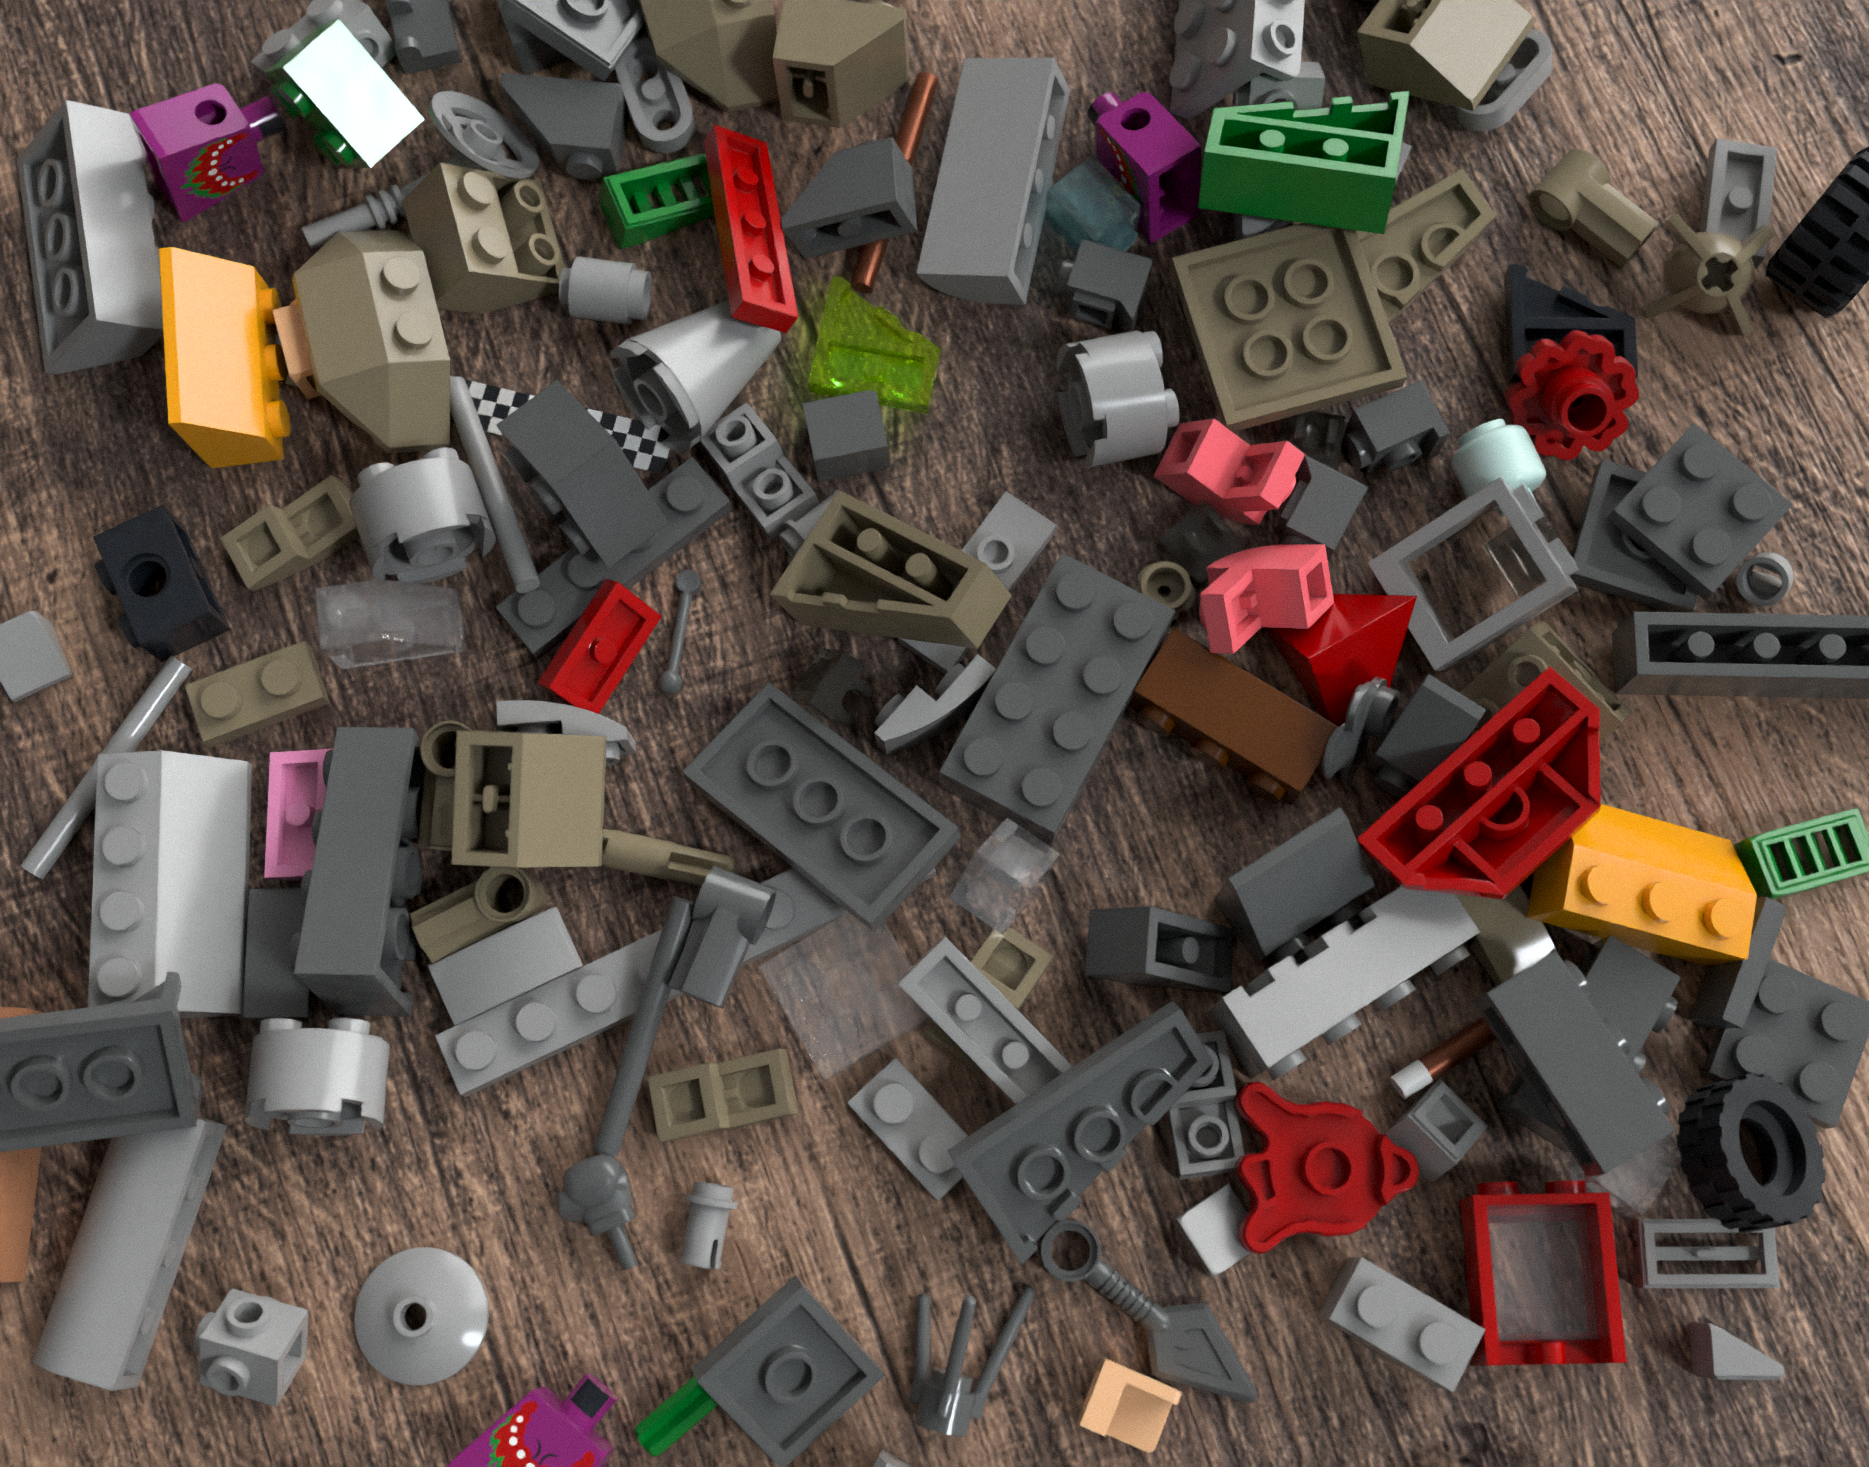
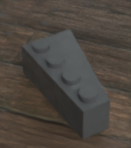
[290,727,425,1017]

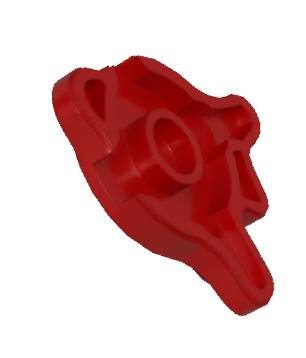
[1235,1081,1419,1254]

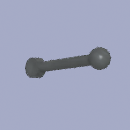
[658,570,701,695]

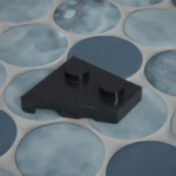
[1504,264,1638,383]

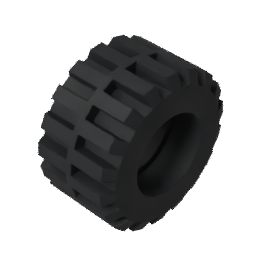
[1765,146,1869,319]

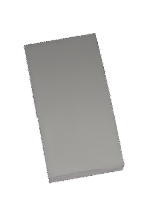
[699,402,820,541]
[874,654,996,755]
[496,700,637,766]
[428,907,583,1026]
[1168,1030,1245,1180]

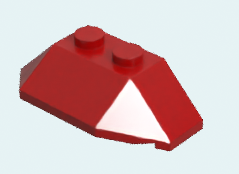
[1356,666,1601,900]

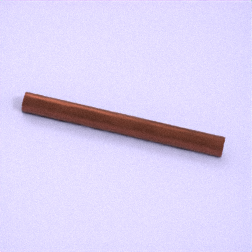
[850,72,939,294]

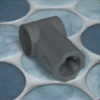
[668,866,777,1009]

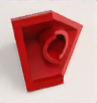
[1264,594,1417,727]

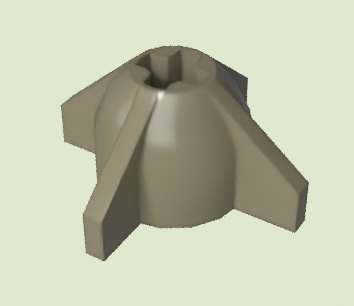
[1640,213,1775,337]

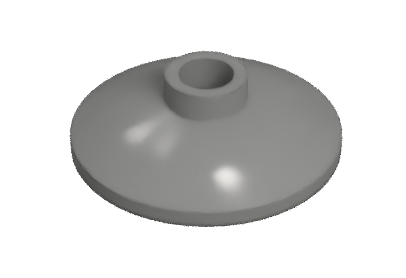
[354,1247,489,1385]

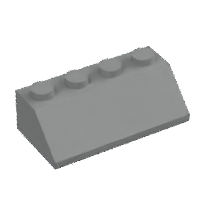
[17,100,164,374]
[88,750,252,1019]

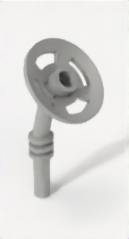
[301,91,539,250]

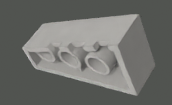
[1208,886,1480,1081]

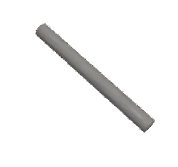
[450,376,540,593]
[21,656,193,879]

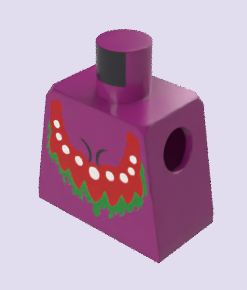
[129,83,285,223]
[1087,92,1201,244]
[447,1373,617,1467]

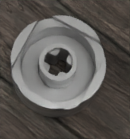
[1056,330,1180,468]
[349,447,496,585]
[244,1018,390,1136]

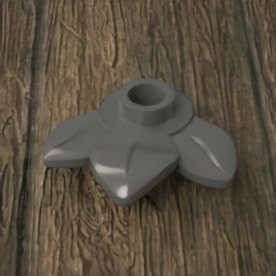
[1321,676,1400,787]

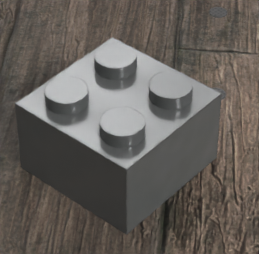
[496,380,668,568]

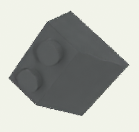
[1214,807,1374,965]

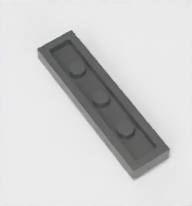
[496,457,733,660]

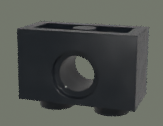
[93,505,231,662]

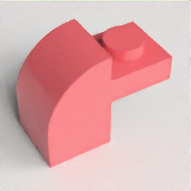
[1154,418,1305,525]
[1199,544,1334,654]

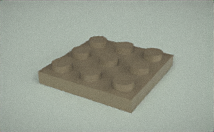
[1170,223,1407,432]

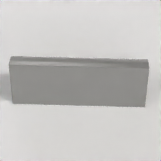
[916,58,1071,305]
[32,1117,228,1391]

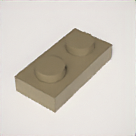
[185,641,330,748]

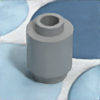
[559,257,652,325]

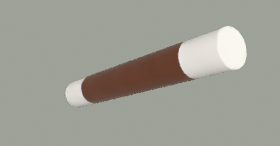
[1390,1017,1496,1100]

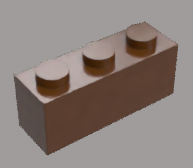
[1129,628,1338,805]

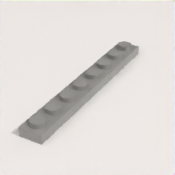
[435,868,936,1097]

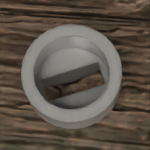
[1736,552,1794,606]

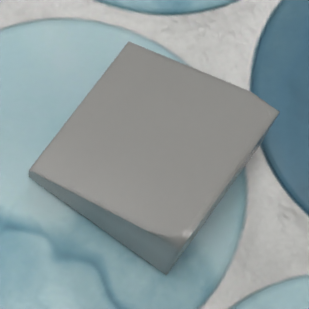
[0,611,73,702]
[1385,1078,1488,1182]
[1172,1184,1250,1278]
[1689,1322,1784,1380]

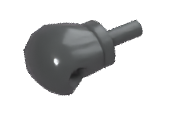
[555,1154,638,1270]

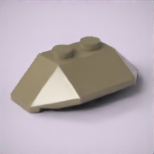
[638,0,779,113]
[292,230,450,453]

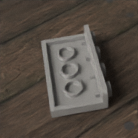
[1170,0,1305,120]

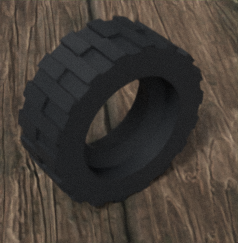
[1676,1073,1825,1233]

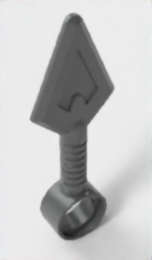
[1039,1220,1257,1403]

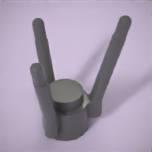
[909,1286,1035,1437]

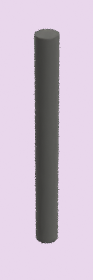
[593,897,695,1157]

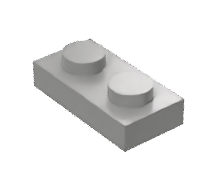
[1700,138,1777,268]
[847,1057,968,1201]

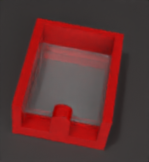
[1458,1180,1627,1366]

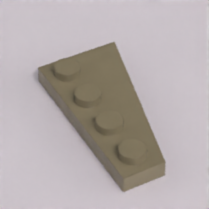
[1356,168,1497,325]

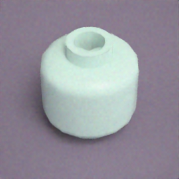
[1451,419,1546,517]

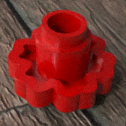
[1505,330,1639,460]

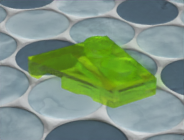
[808,276,941,414]

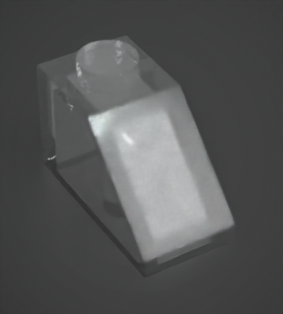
[315,579,465,669]

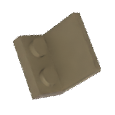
[1460,621,1633,742]

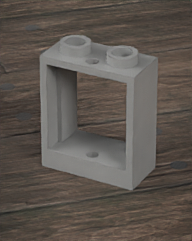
[1368,477,1579,672]

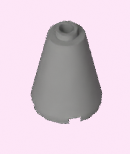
[610,300,781,452]

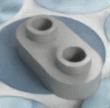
[1455,29,1553,131]
[615,37,695,153]

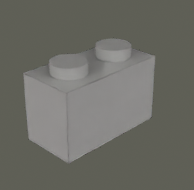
[1317,1257,1485,1392]

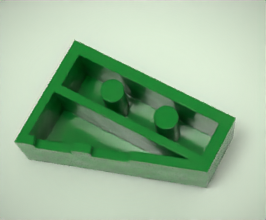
[1198,91,1410,234]

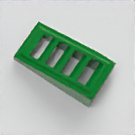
[599,153,715,249]
[1733,807,1869,901]

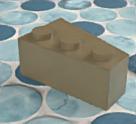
[769,490,1012,649]

